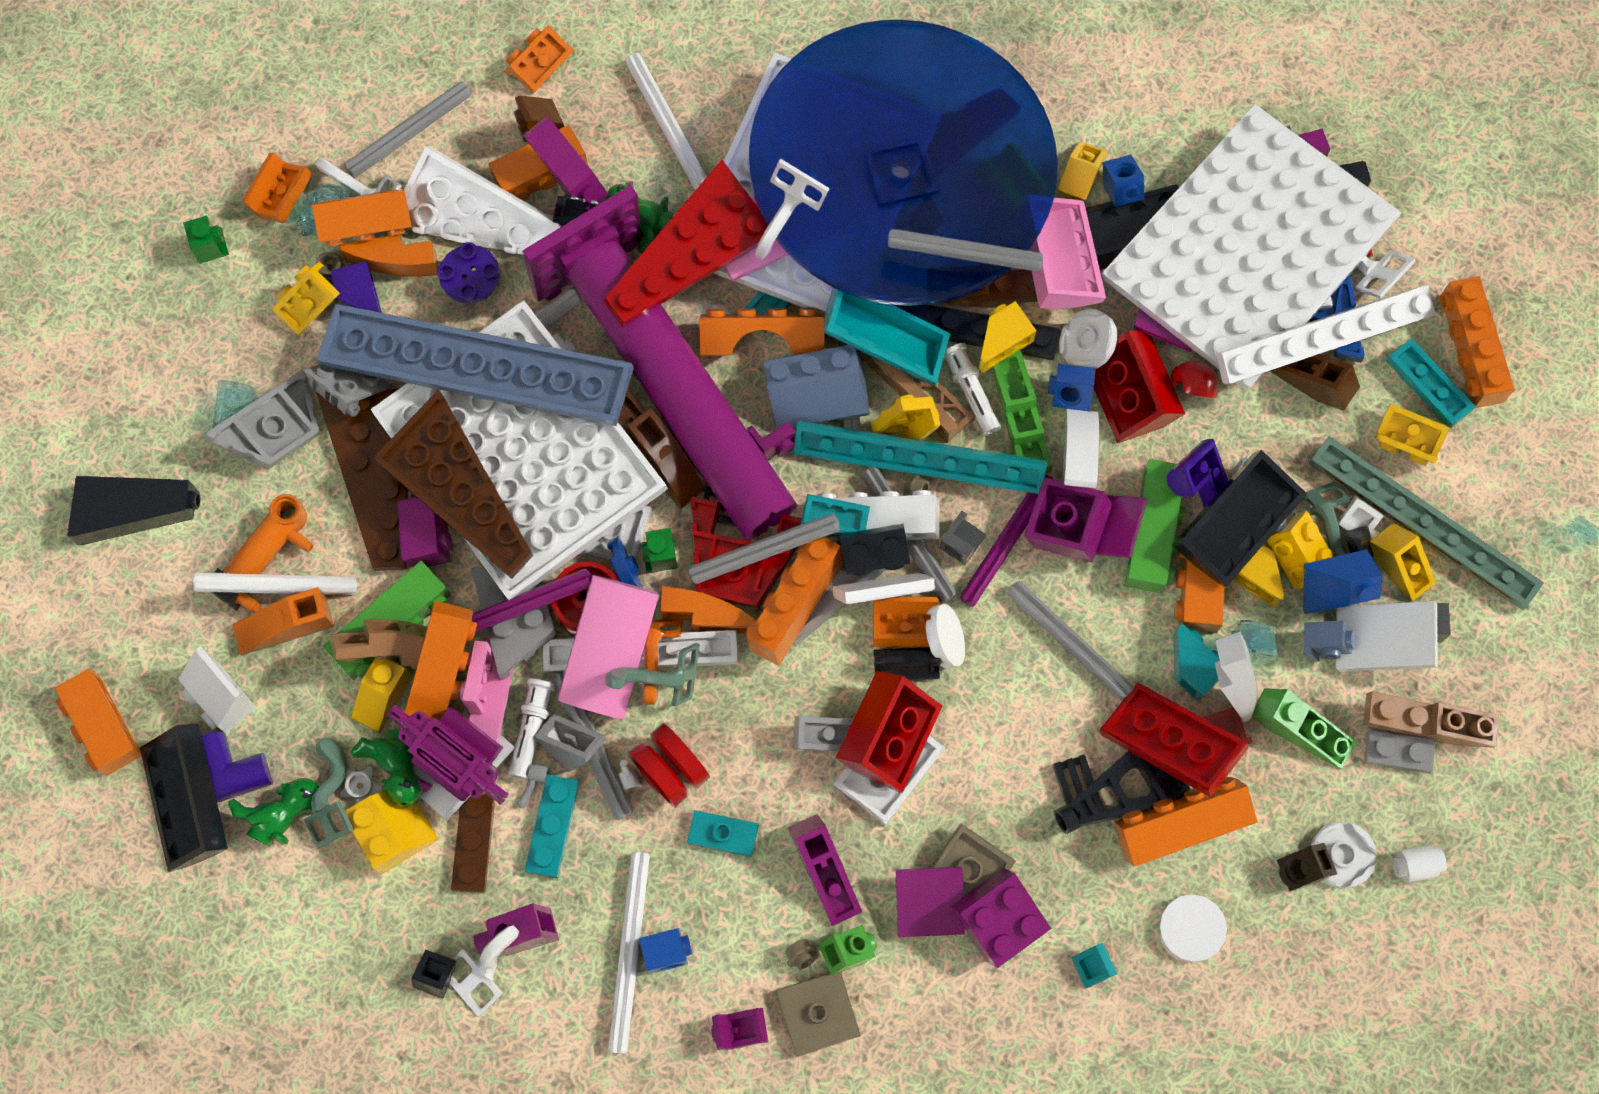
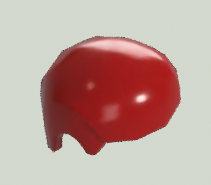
[1171,361,1219,398]

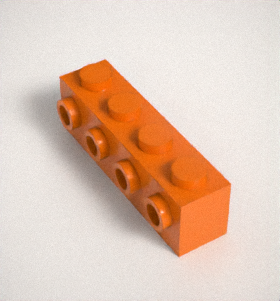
[1440,276,1515,408]
[746,537,844,666]
[400,600,477,729]
[1114,777,1258,867]

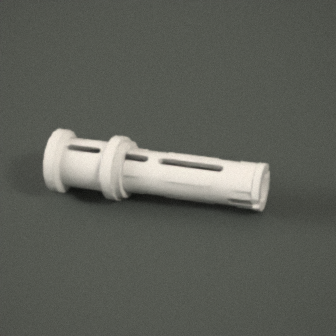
[943,343,1002,436]
[508,678,556,779]

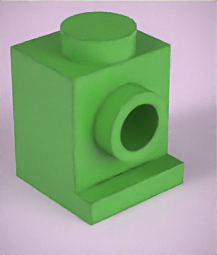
[818,925,876,975]

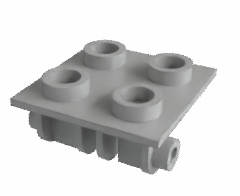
[303,364,392,416]

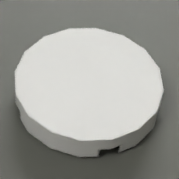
[1059,309,1117,369]
[926,603,965,669]
[1310,822,1377,889]
[1159,894,1227,962]

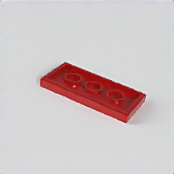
[1100,682,1248,798]

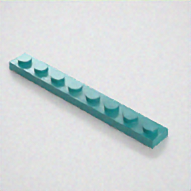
[793,421,1048,494]

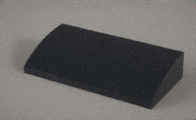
[1086,184,1179,270]
[1172,450,1307,587]
[140,724,228,872]

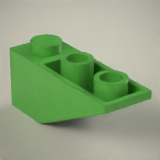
[1252,688,1356,769]

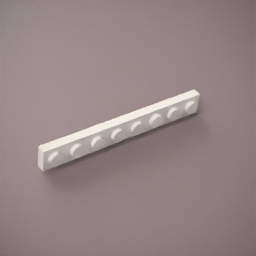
[1215,285,1436,384]

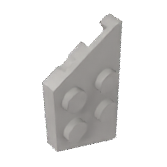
[204,370,319,470]
[471,567,556,680]

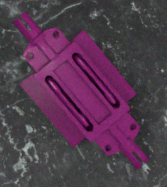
[387,705,509,805]

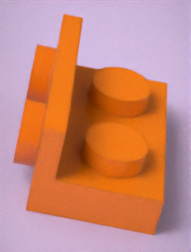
[504,25,574,94]

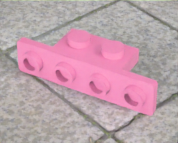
[460,632,513,743]

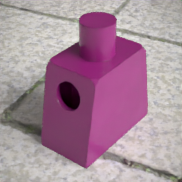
[474,903,559,956]

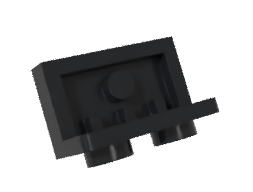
[840,523,910,576]

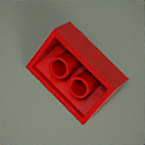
[1094,330,1185,443]
[835,671,943,793]

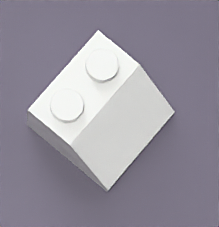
[178,646,256,733]

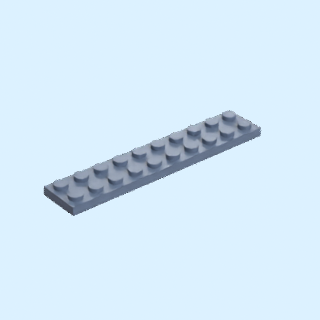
[316,304,634,426]

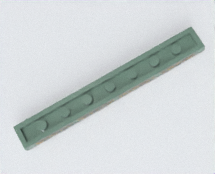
[1309,436,1544,610]

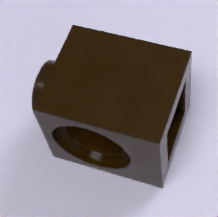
[1277,843,1338,891]

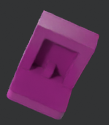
[747,422,796,460]
[711,1008,768,1050]

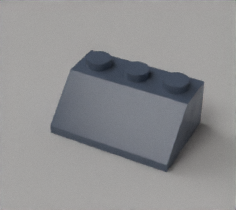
[764,345,870,429]

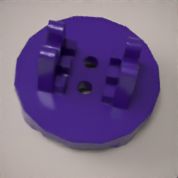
[437,242,500,304]

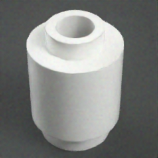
[1393,844,1447,883]

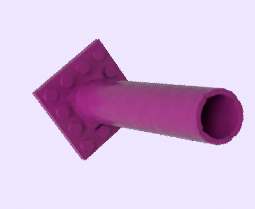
[522,185,798,540]

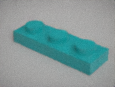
[1386,338,1476,428]
[524,774,580,878]

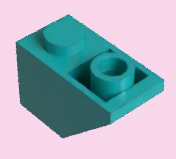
[1173,623,1220,702]

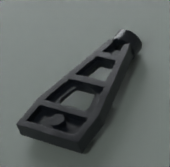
[1054,751,1191,834]

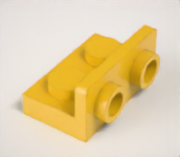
[272,261,340,335]

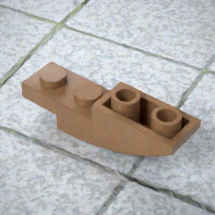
[331,619,465,668]
[1363,691,1499,748]

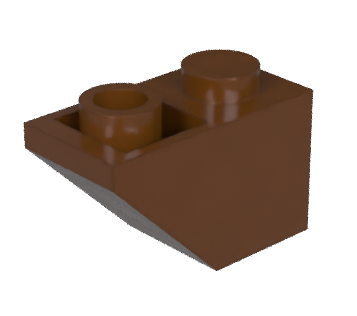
[513,96,564,143]

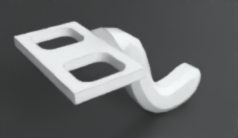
[315,157,402,196]
[755,159,830,260]
[1356,250,1415,299]
[450,925,519,1017]

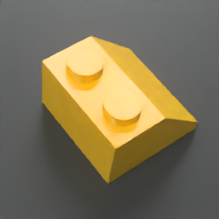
[345,791,439,875]

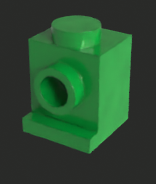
[183,215,229,264]
[641,528,678,573]

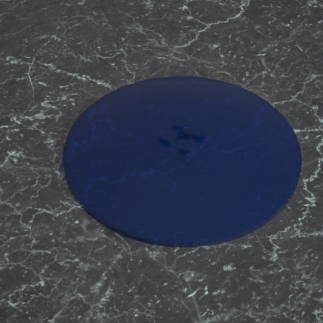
[749,19,1058,306]

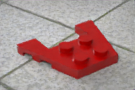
[690,496,802,608]

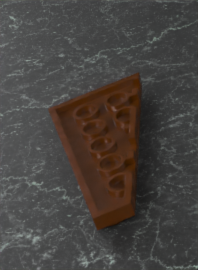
[316,389,408,571]
[373,389,534,579]

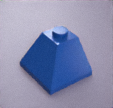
[1303,549,1382,614]

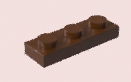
[451,793,495,893]

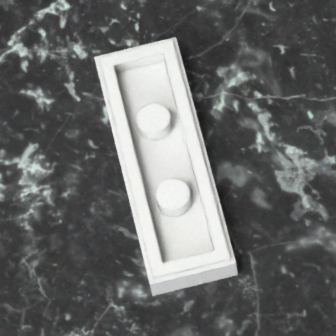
[833,573,935,604]

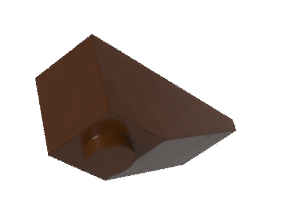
[1270,354,1360,411]

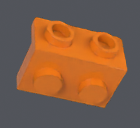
[242,153,313,223]
[873,596,938,647]

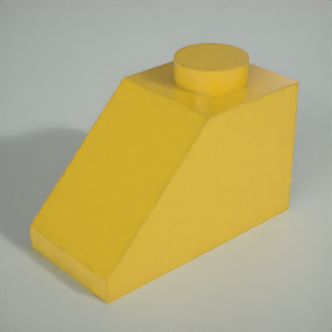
[1058,141,1108,200]
[979,301,1036,373]
[1369,523,1436,602]
[1233,542,1284,608]
[351,658,412,733]

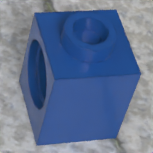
[1102,155,1144,207]
[1048,364,1096,412]
[639,928,692,975]

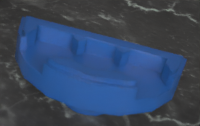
[607,536,644,588]

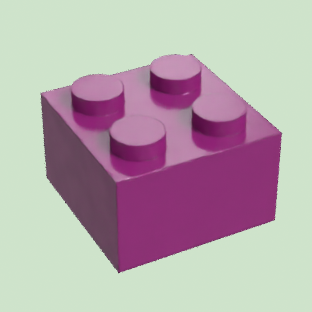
[1024,477,1112,563]
[950,868,1052,968]

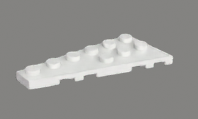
[404,146,562,255]

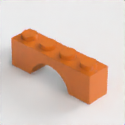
[699,308,824,356]

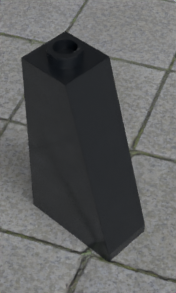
[67,476,201,545]

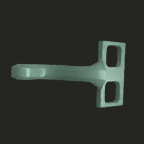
[1291,482,1350,557]
[605,643,700,706]
[303,738,354,849]

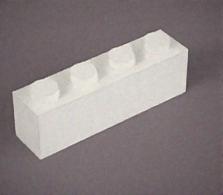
[817,490,939,542]

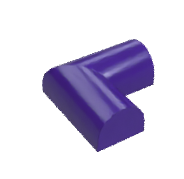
[1166,438,1228,508]
[201,732,273,803]

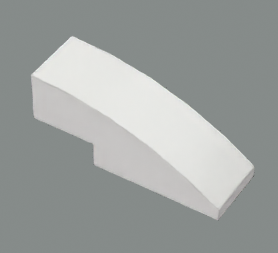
[1063,409,1099,488]
[1215,632,1257,722]

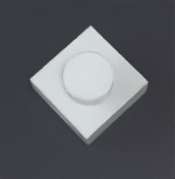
[1338,496,1384,534]

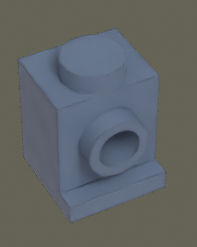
[1304,620,1356,662]

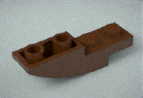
[926,266,1038,308]
[618,389,705,510]

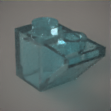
[1230,620,1278,666]

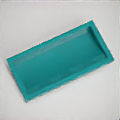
[824,280,950,386]

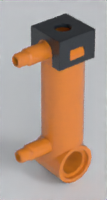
[211,494,313,613]

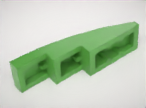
[992,350,1052,473]

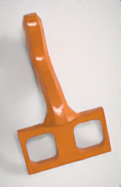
[643,619,683,705]

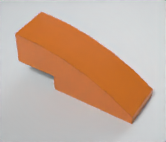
[339,234,438,277]
[661,586,754,634]

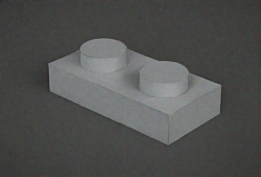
[793,716,853,751]
[1364,730,1435,774]

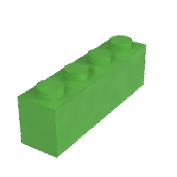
[1124,459,1185,594]
[323,561,451,680]

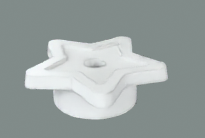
[339,766,382,803]

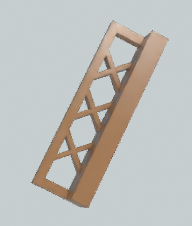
[862,352,975,443]

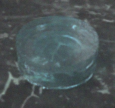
[1568,517,1599,545]

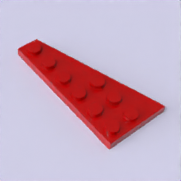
[604,159,770,327]

